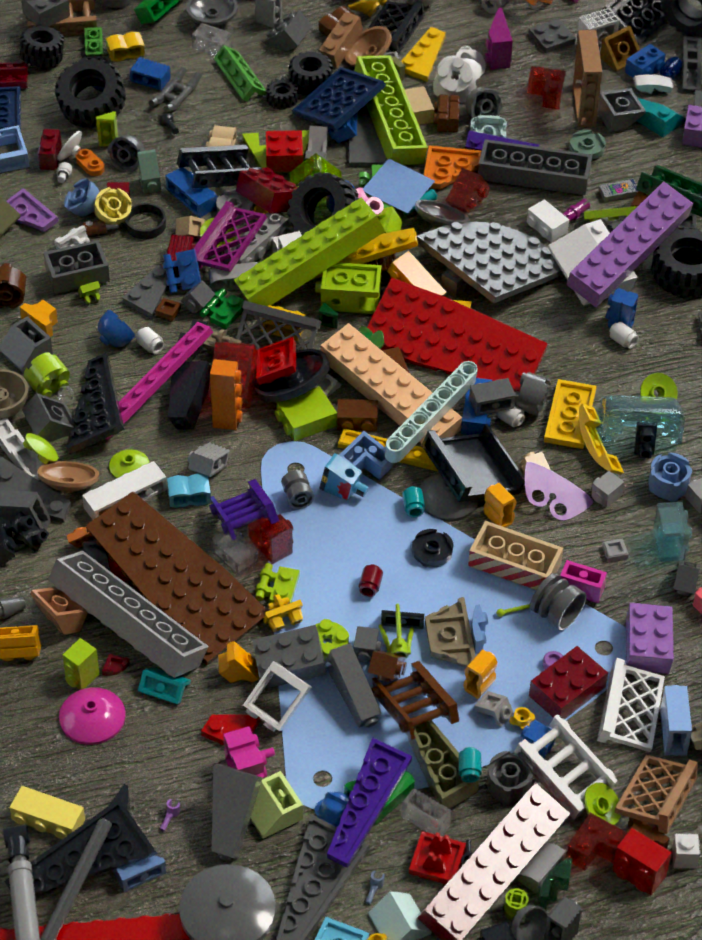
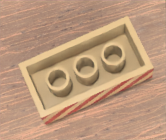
[468,521,563,590]

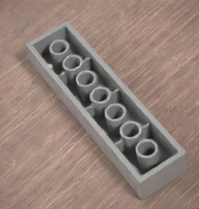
[48,551,209,678]

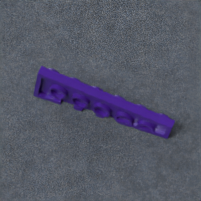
[327,738,412,868]

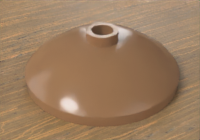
[345,26,392,67]
[37,461,99,493]

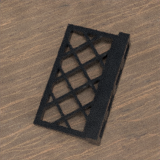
[368,1,425,55]

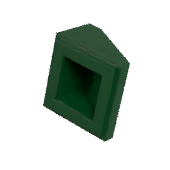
[319,302,338,329]

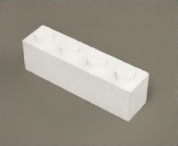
[82,461,167,520]

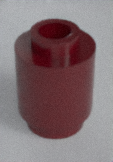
[358,564,383,597]

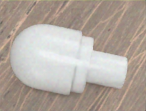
[56,162,72,183]

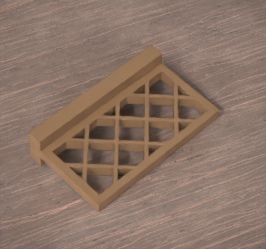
[615,755,698,834]

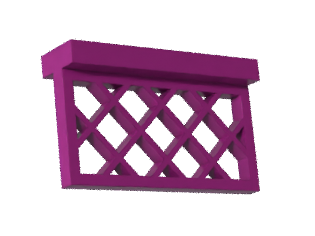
[194,201,267,272]

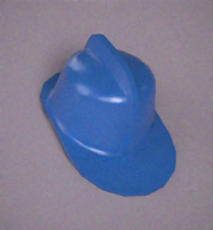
[315,792,349,827]

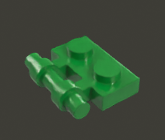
[199,288,246,329]

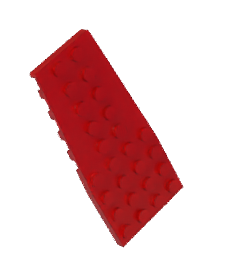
[367,278,547,392]

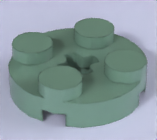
[569,130,606,159]

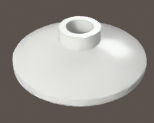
[57,131,82,161]

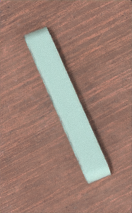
[385,361,477,463]

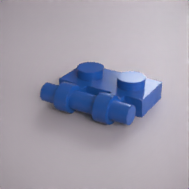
[163,249,201,293]

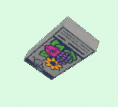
[599,179,638,202]

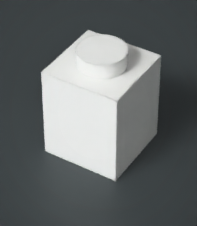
[672,834,700,869]

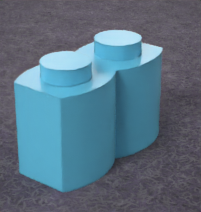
[167,473,211,508]

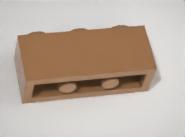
[319,11,363,68]

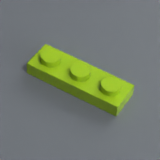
[584,206,638,222]

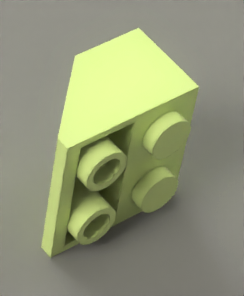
[250,771,303,838]

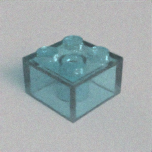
[653,502,692,562]

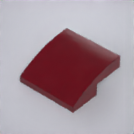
[0,62,28,88]

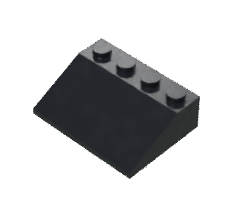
[602,0,668,45]

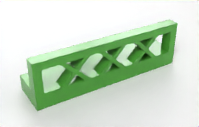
[213,45,266,102]

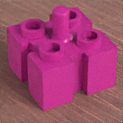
[224,727,275,779]

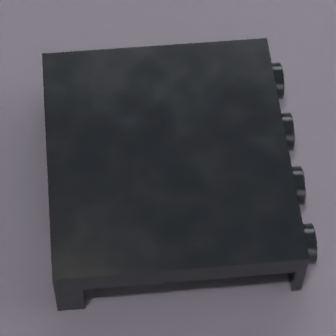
[421,424,525,502]

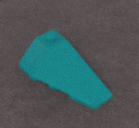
[637,98,686,138]

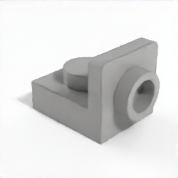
[474,691,513,726]

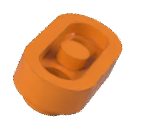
[76,149,105,177]

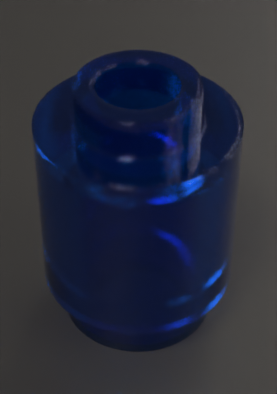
[660,57,682,80]

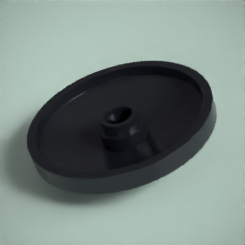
[254,349,330,402]

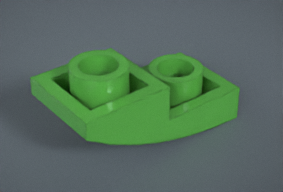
[85,27,103,56]

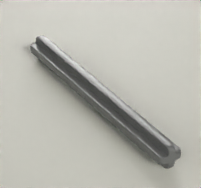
[40,818,112,940]

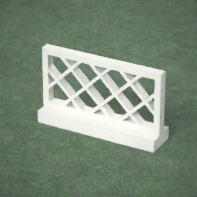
[597,658,665,752]

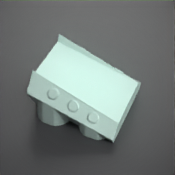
[470,115,507,138]

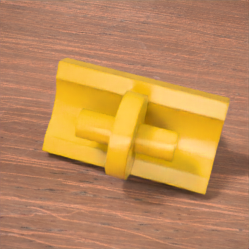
[263,594,303,632]

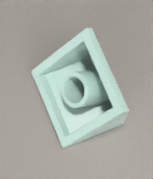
[368,891,432,940]

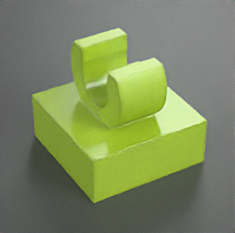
[78,281,100,305]

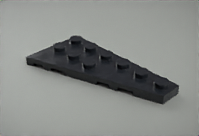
[67,353,125,454]
[4,799,158,896]

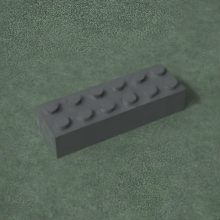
[478,139,592,195]

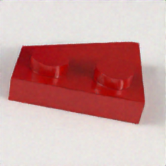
[201,714,261,746]

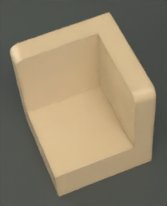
[175,216,205,238]

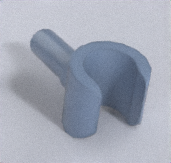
[365,871,385,905]

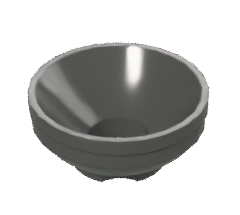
[511,905,548,940]

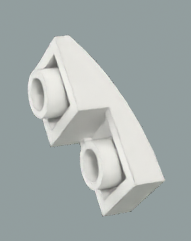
[634,75,673,94]

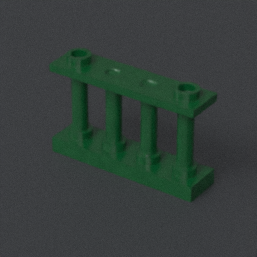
[636,165,702,217]

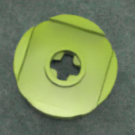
[315,619,349,661]

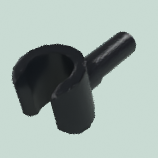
[461,839,472,866]

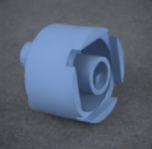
[648,453,692,502]

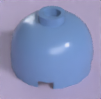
[64,179,100,217]

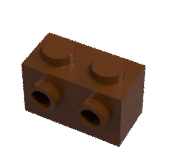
[368,651,407,682]

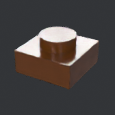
[155,298,181,321]

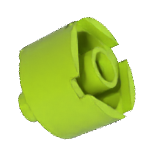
[24,353,70,397]

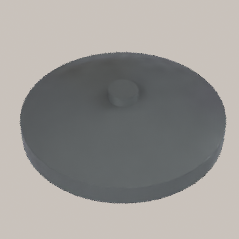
[179,864,276,940]

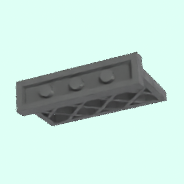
[236,301,322,352]

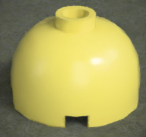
[94,187,132,225]

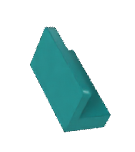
[138,667,191,704]

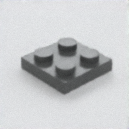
[528,19,576,53]

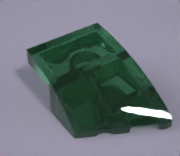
[538,858,572,911]

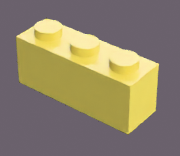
[9,786,85,839]

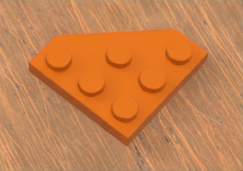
[424,145,482,189]

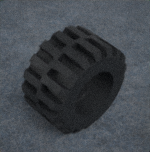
[19,26,64,68]
[289,51,332,96]

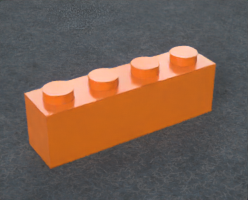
[210,359,243,430]

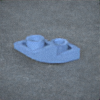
[471,604,488,654]

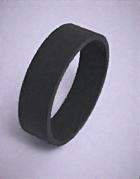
[125,203,166,239]

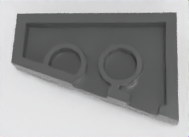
[122,265,169,319]

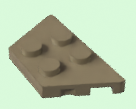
[425,597,476,667]

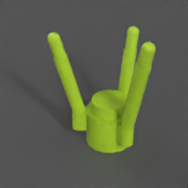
[379,603,414,659]

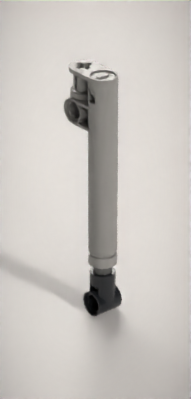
[3,824,40,940]

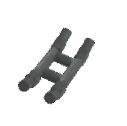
[148,66,202,113]

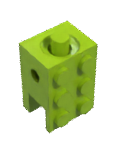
[315,262,381,314]

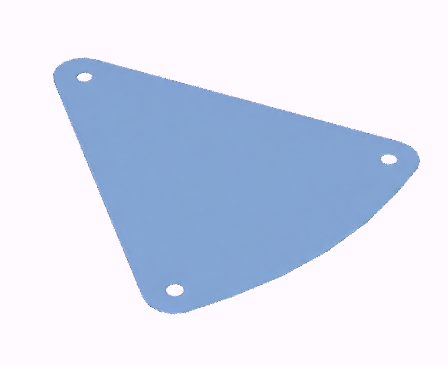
[261,441,626,809]

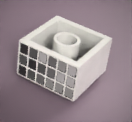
[576,8,619,52]

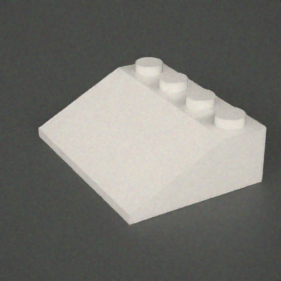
[547,219,637,306]

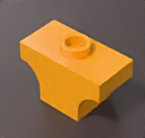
[20,300,58,337]
[218,641,259,683]

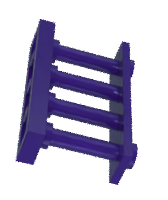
[209,479,279,540]

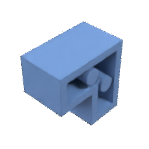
[339,431,393,480]

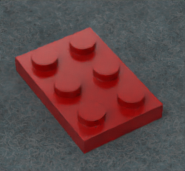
[256,337,296,385]

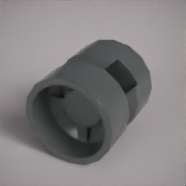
[281,470,314,509]

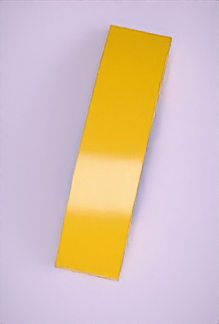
[579,404,624,475]

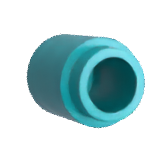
[402,486,425,518]
[458,747,482,783]

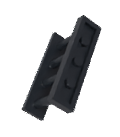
[176,145,262,189]

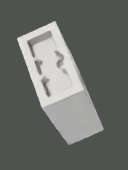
[243,661,311,732]

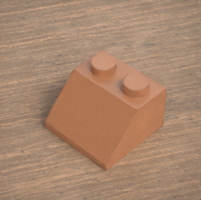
[30,587,88,634]

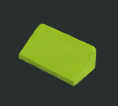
[96,112,118,146]

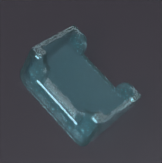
[599,395,685,444]

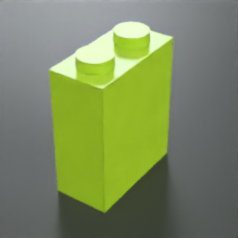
[275,386,337,441]

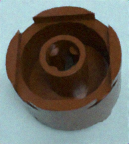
[0,263,27,308]

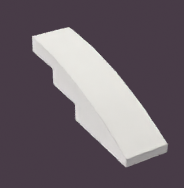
[0,418,44,481]

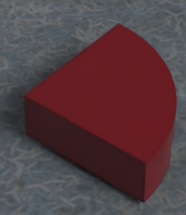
[102,654,130,676]

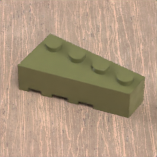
[408,720,479,813]

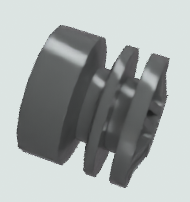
[530,573,586,630]

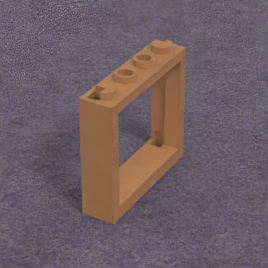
[572,30,602,127]

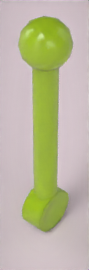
[496,604,530,617]

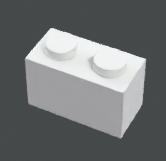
[527,199,569,242]

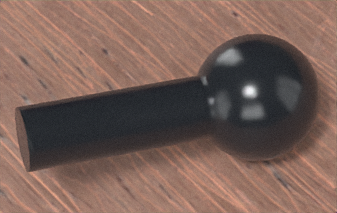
[160,113,179,135]

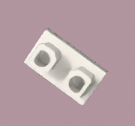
[54,225,90,249]

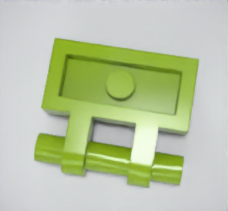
[255,563,300,605]

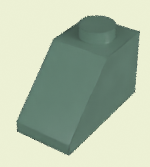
[137,149,161,194]

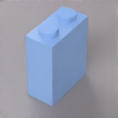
[660,685,692,756]

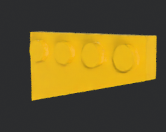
[401,27,446,82]

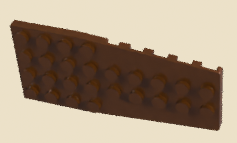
[86,492,268,666]

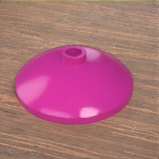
[59,687,126,745]

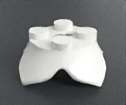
[433,56,482,103]

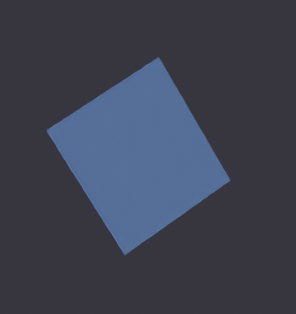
[363,159,434,213]

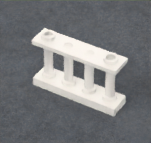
[514,714,618,820]

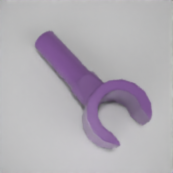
[160,799,180,832]

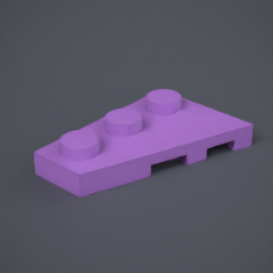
[7,188,59,232]

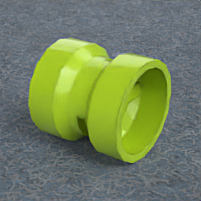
[504,888,528,920]

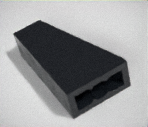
[168,361,212,430]

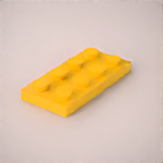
[544,379,597,449]

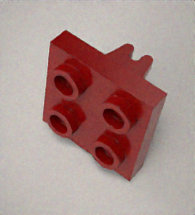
[409,831,466,884]

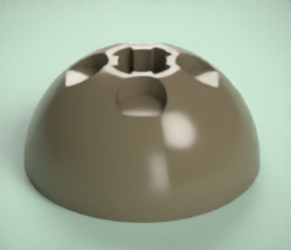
[0,369,28,420]

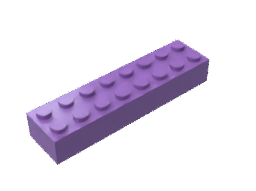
[566,182,693,307]

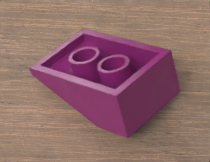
[484,8,513,70]

